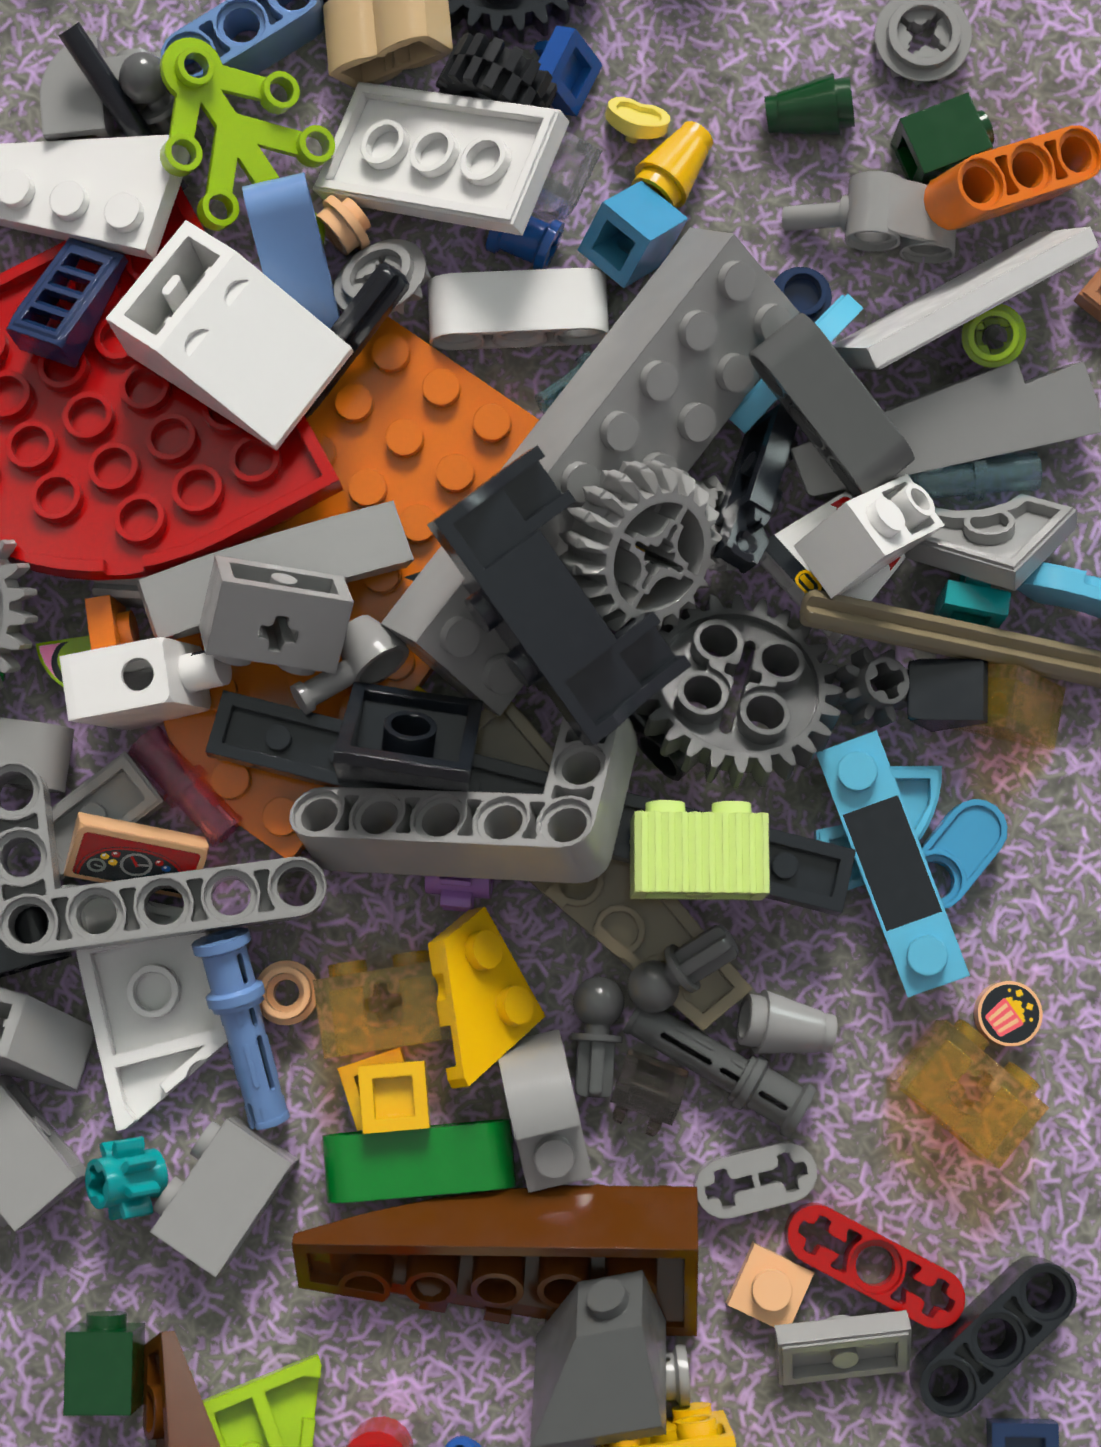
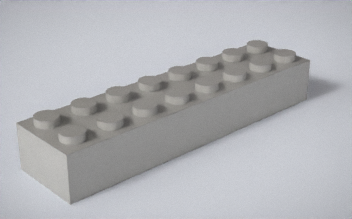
[380,227,800,716]

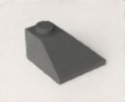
[530,1270,666,1447]

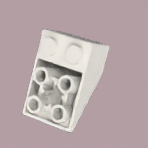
[106,220,354,451]

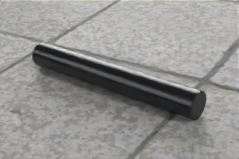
[58,22,188,190]

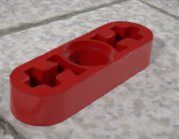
[784,1203,965,1329]

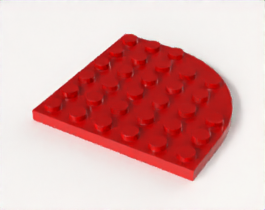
[0,186,344,581]

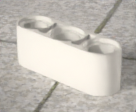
[427,268,609,350]

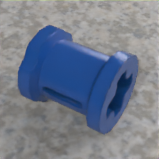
[485,216,564,270]

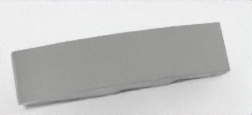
[137,501,414,640]

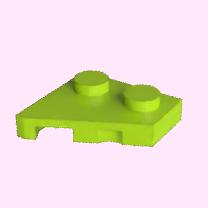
[202,1353,322,1447]

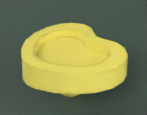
[605,97,670,143]

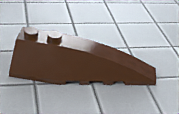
[292,1184,698,1336]

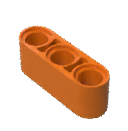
[924,125,1101,230]

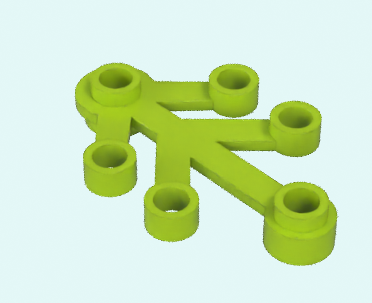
[160,37,335,244]

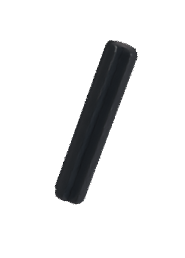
[305,262,410,419]

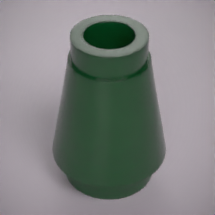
[764,73,855,135]

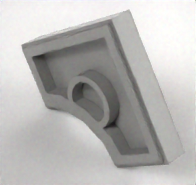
[904,493,1077,591]

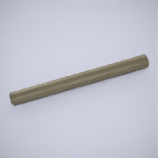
[799,589,1101,688]

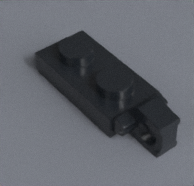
[713,403,798,574]

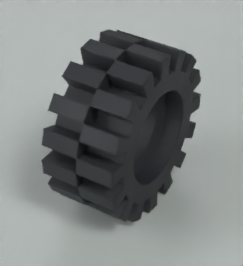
[436,33,558,108]

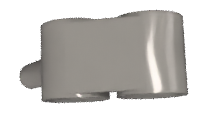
[782,171,957,264]

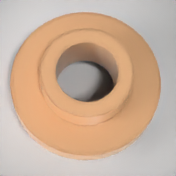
[316,195,371,256]
[257,960,319,1025]

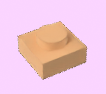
[726,1242,815,1328]

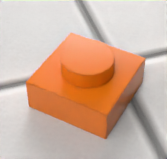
[85,595,140,650]

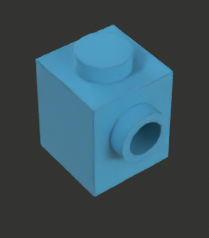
[578,180,688,288]

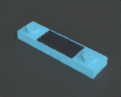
[816,730,970,997]

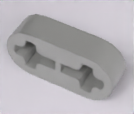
[693,1141,817,1219]

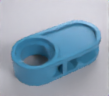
[921,799,1008,909]

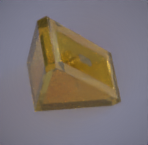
[954,664,1066,750]

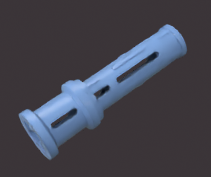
[191,927,290,1130]

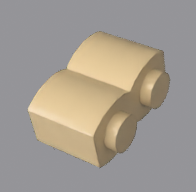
[323,0,453,88]

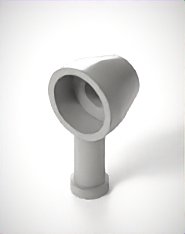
[290,615,409,715]

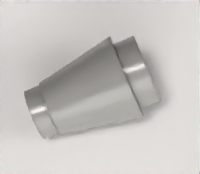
[737,990,838,1054]

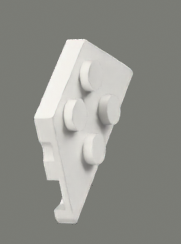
[61,884,228,1131]

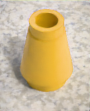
[631,121,713,208]

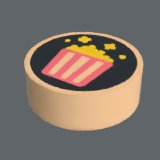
[973,981,1043,1046]

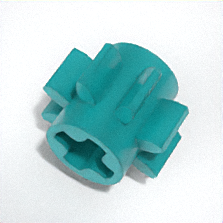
[85,1136,168,1221]

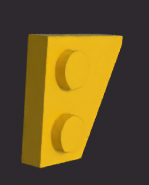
[428,906,546,1089]

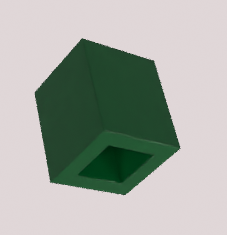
[891,92,994,185]
[63,1311,145,1416]

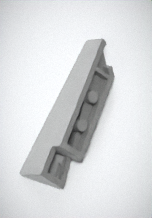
[790,360,1101,496]

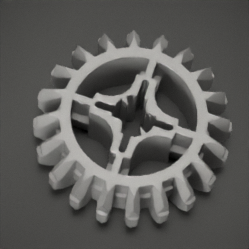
[558,460,722,633]

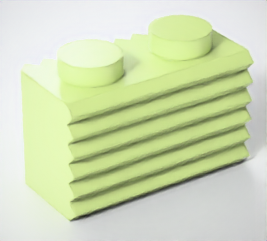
[630,800,770,900]

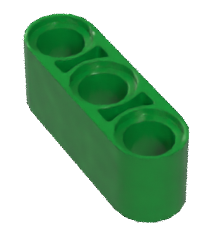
[322,1119,516,1203]

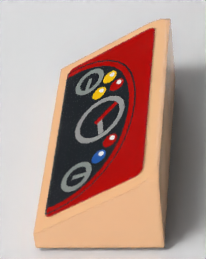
[63,812,209,898]

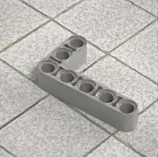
[289,717,638,883]
[0,761,327,956]

